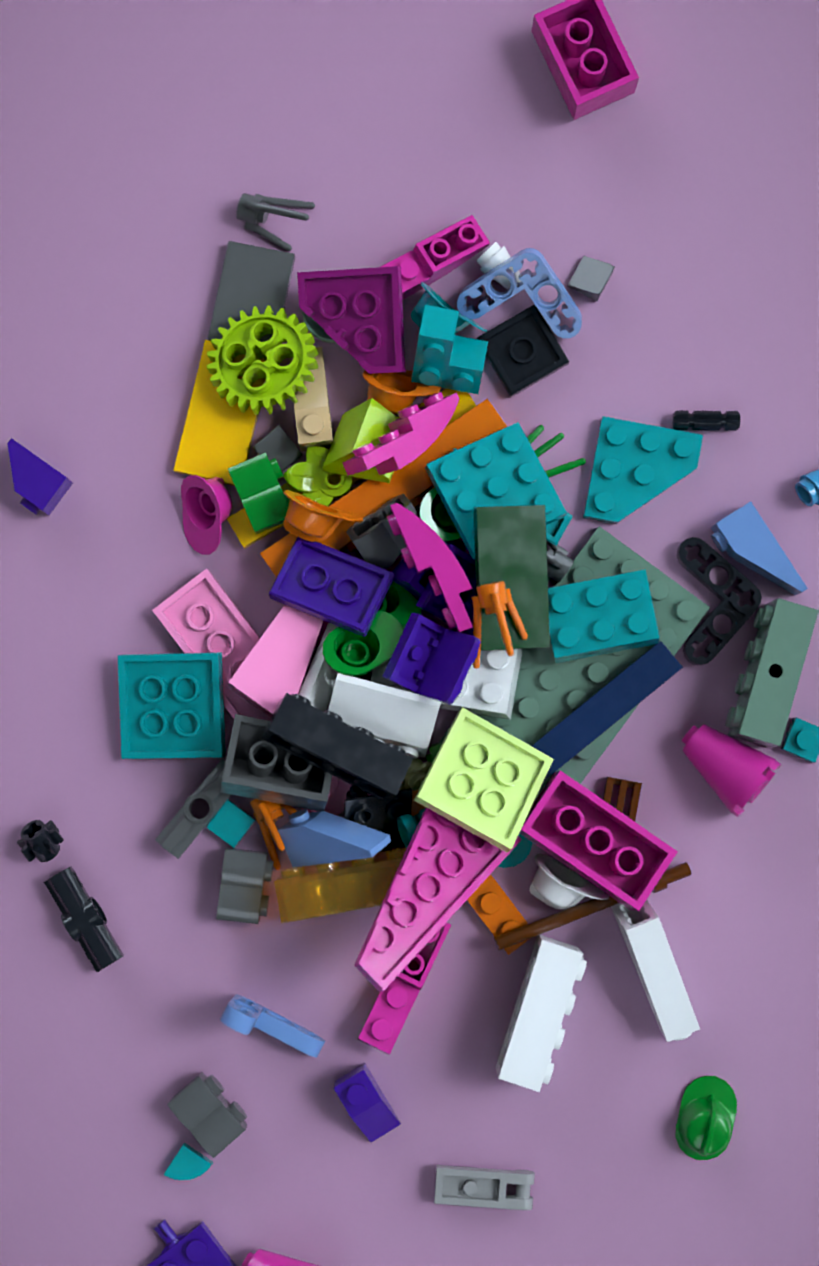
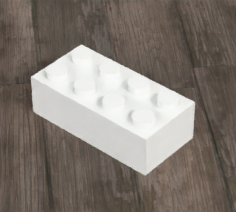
[371,649,522,720]
[496,935,587,1092]

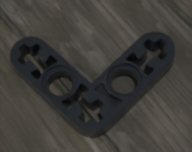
[676,537,762,666]

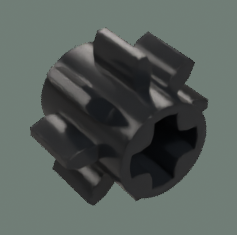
[17,820,64,863]

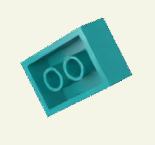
[548,569,660,663]

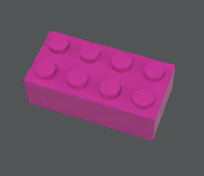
[519,770,678,911]

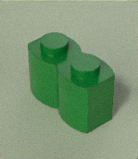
[228,452,290,535]

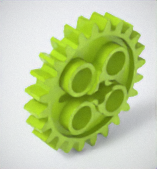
[207,305,319,415]

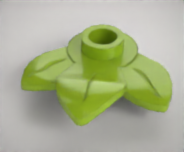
[284,446,353,506]

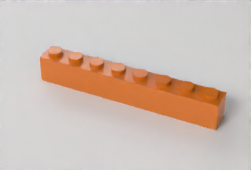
[260,398,507,578]

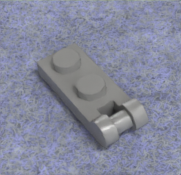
[434,1165,535,1210]

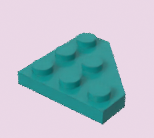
[583,416,703,524]

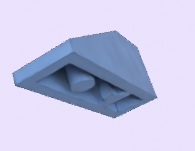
[711,501,808,595]
[277,809,391,868]

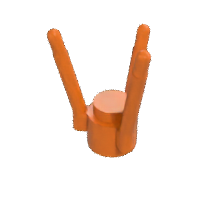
[471,581,528,669]
[250,799,297,870]

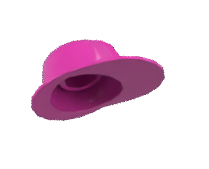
[181,475,233,555]

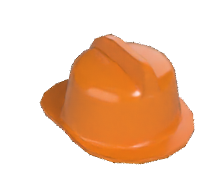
[362,370,441,414]
[283,490,363,542]

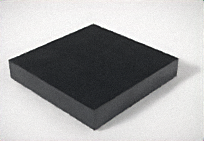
[476,304,570,398]

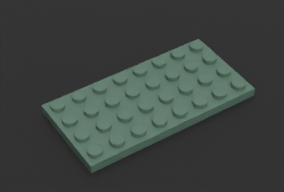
[438,526,710,803]

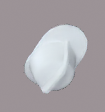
[529,854,610,909]

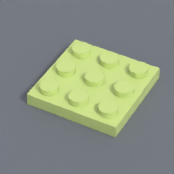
[414,707,554,852]

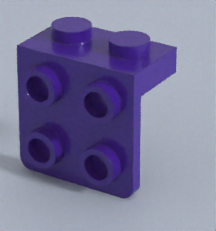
[382,612,481,705]

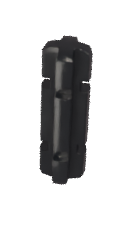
[673,410,741,431]

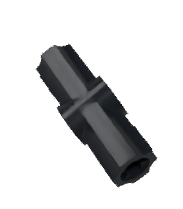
[44,866,124,972]

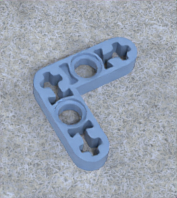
[457,248,582,338]
[220,994,325,1058]

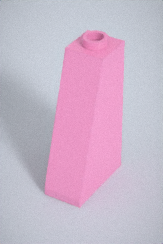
[227,605,324,718]

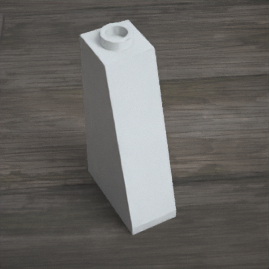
[611,900,700,1042]

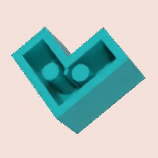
[411,305,488,394]

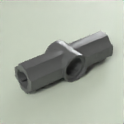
[155,759,232,859]

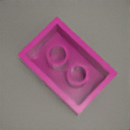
[531,0,639,120]

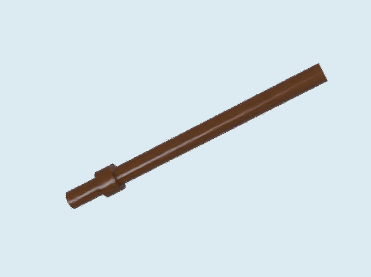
[494,862,691,951]

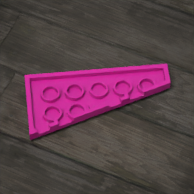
[354,807,522,992]

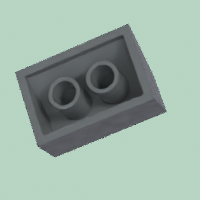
[220,714,332,811]

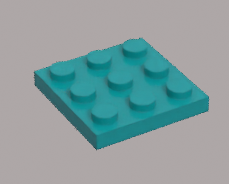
[425,422,567,560]
[117,652,226,759]

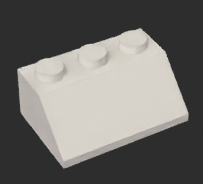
[328,673,441,759]

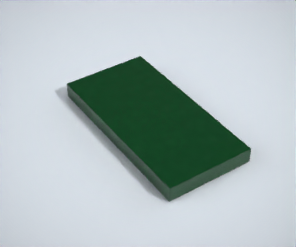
[473,505,550,651]

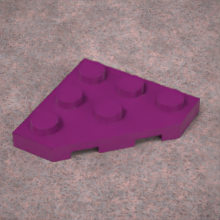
[297,266,406,374]

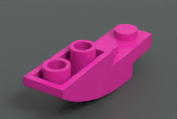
[380,215,490,300]
[343,392,459,476]
[387,503,473,633]
[357,922,451,1055]

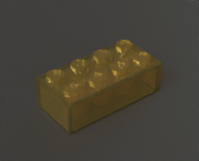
[274,847,407,923]

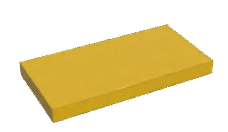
[173,340,266,486]

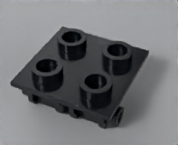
[344,786,412,853]

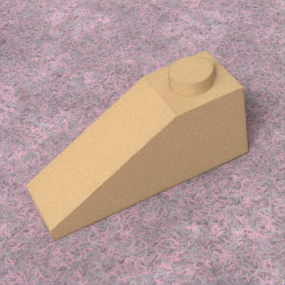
[289,347,334,451]

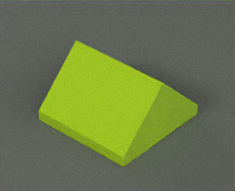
[323,398,399,483]

